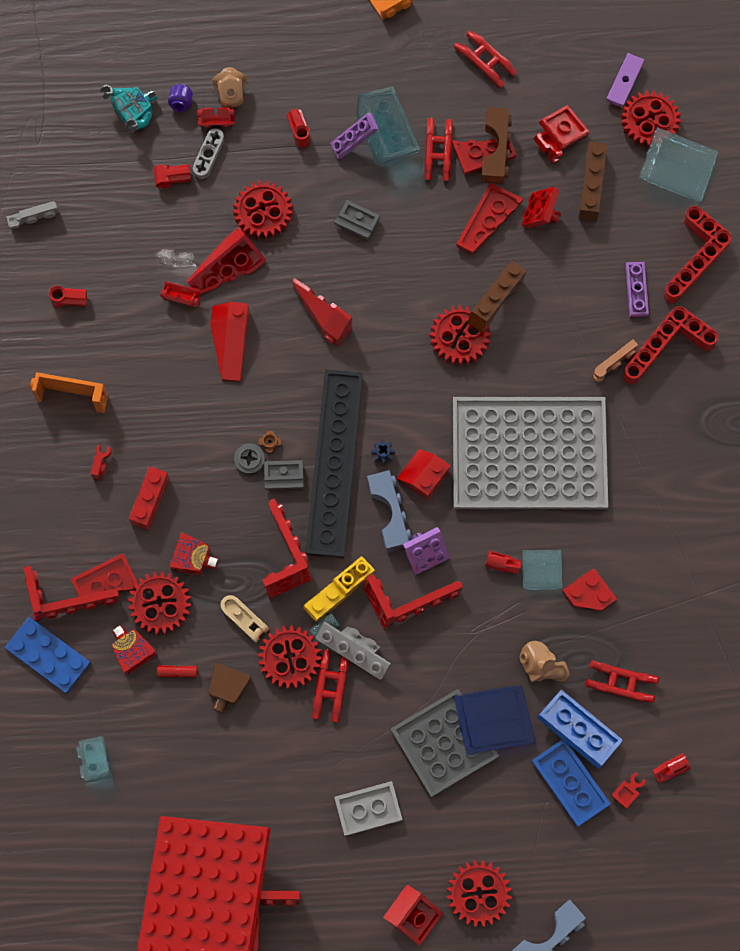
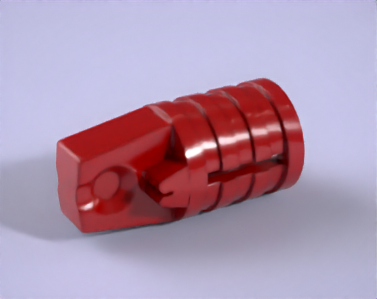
[485,550,521,574]
[653,753,691,783]

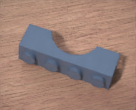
[367,470,412,553]
[512,899,586,951]

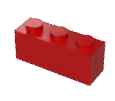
[129,466,170,531]

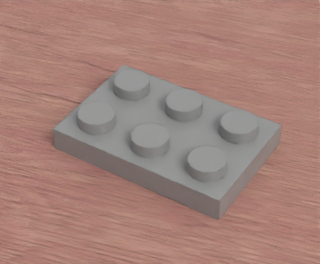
[334,781,403,836]

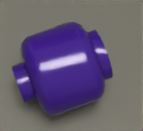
[168,84,193,112]

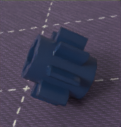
[371,440,395,465]

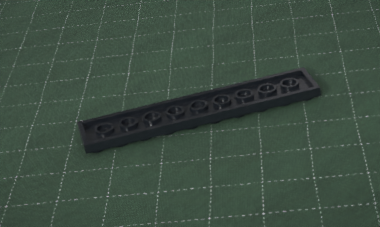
[306,369,363,558]

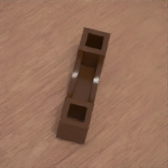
[481,107,512,184]
[579,142,607,221]
[467,260,527,332]

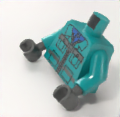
[100,85,157,133]

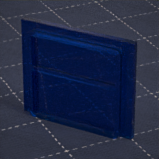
[454,686,535,755]

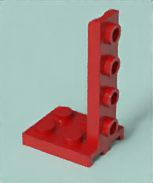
[262,498,312,599]
[23,566,119,621]
[363,574,463,629]
[252,891,301,951]

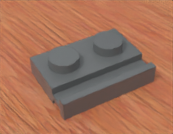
[335,200,380,240]
[264,460,303,490]

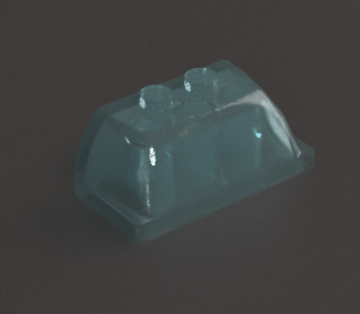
[357,86,420,164]

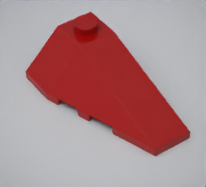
[186,227,267,294]
[292,279,353,346]
[210,302,250,382]

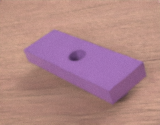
[606,53,644,108]
[331,113,378,159]
[625,262,649,318]

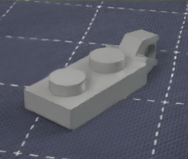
[7,201,59,229]

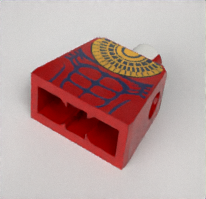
[169,532,219,575]
[111,625,157,676]

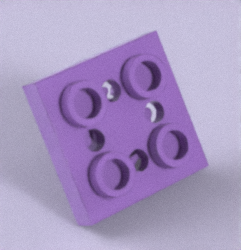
[403,527,450,575]

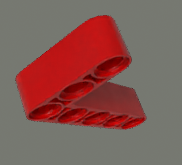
[664,206,731,303]
[623,306,718,384]

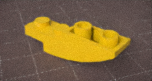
[303,556,375,622]

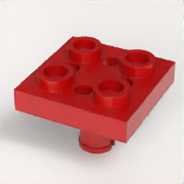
[521,187,561,229]

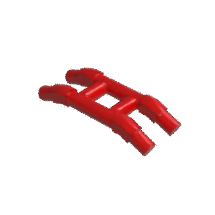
[454,31,517,88]
[424,118,453,181]
[312,649,349,722]
[585,660,660,703]

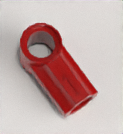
[286,109,311,148]
[153,164,191,188]
[49,285,87,308]

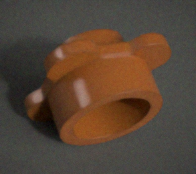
[258,431,281,453]

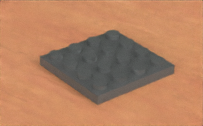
[390,689,499,798]

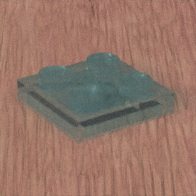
[522,550,562,590]

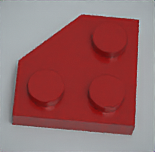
[562,568,617,612]

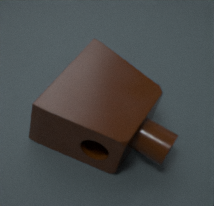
[209,663,252,713]

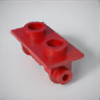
[197,107,235,128]
[160,281,201,307]

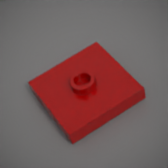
[539,105,590,150]

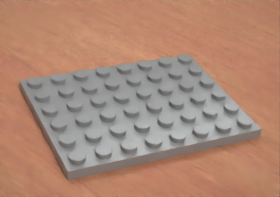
[453,397,608,509]

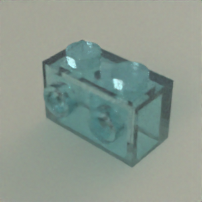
[76,736,111,782]

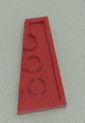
[456,183,523,255]

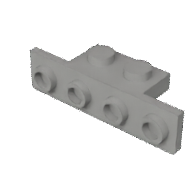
[316,622,391,680]

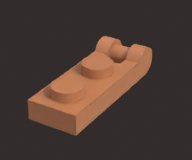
[593,339,638,382]

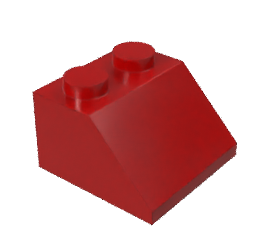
[397,449,451,501]
[383,885,443,946]

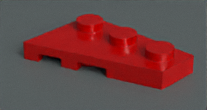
[452,139,517,175]
[71,553,139,596]

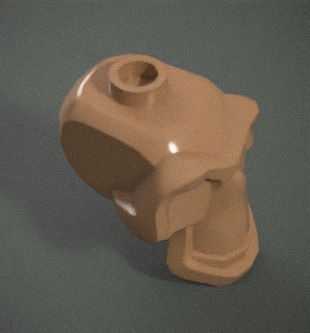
[212,67,247,108]
[520,641,569,682]

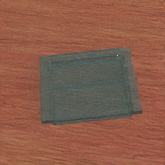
[639,127,718,202]

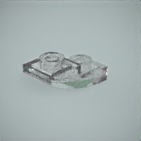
[155,249,196,267]

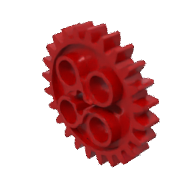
[621,90,681,148]
[233,181,293,239]
[430,305,491,366]
[128,571,191,635]
[258,625,322,690]
[447,860,512,927]

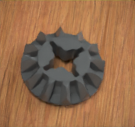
[234,444,265,474]

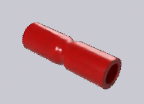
[157,665,197,678]

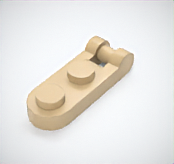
[221,595,269,643]

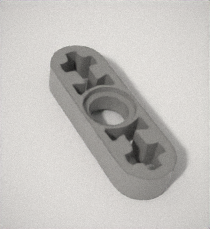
[193,129,224,179]

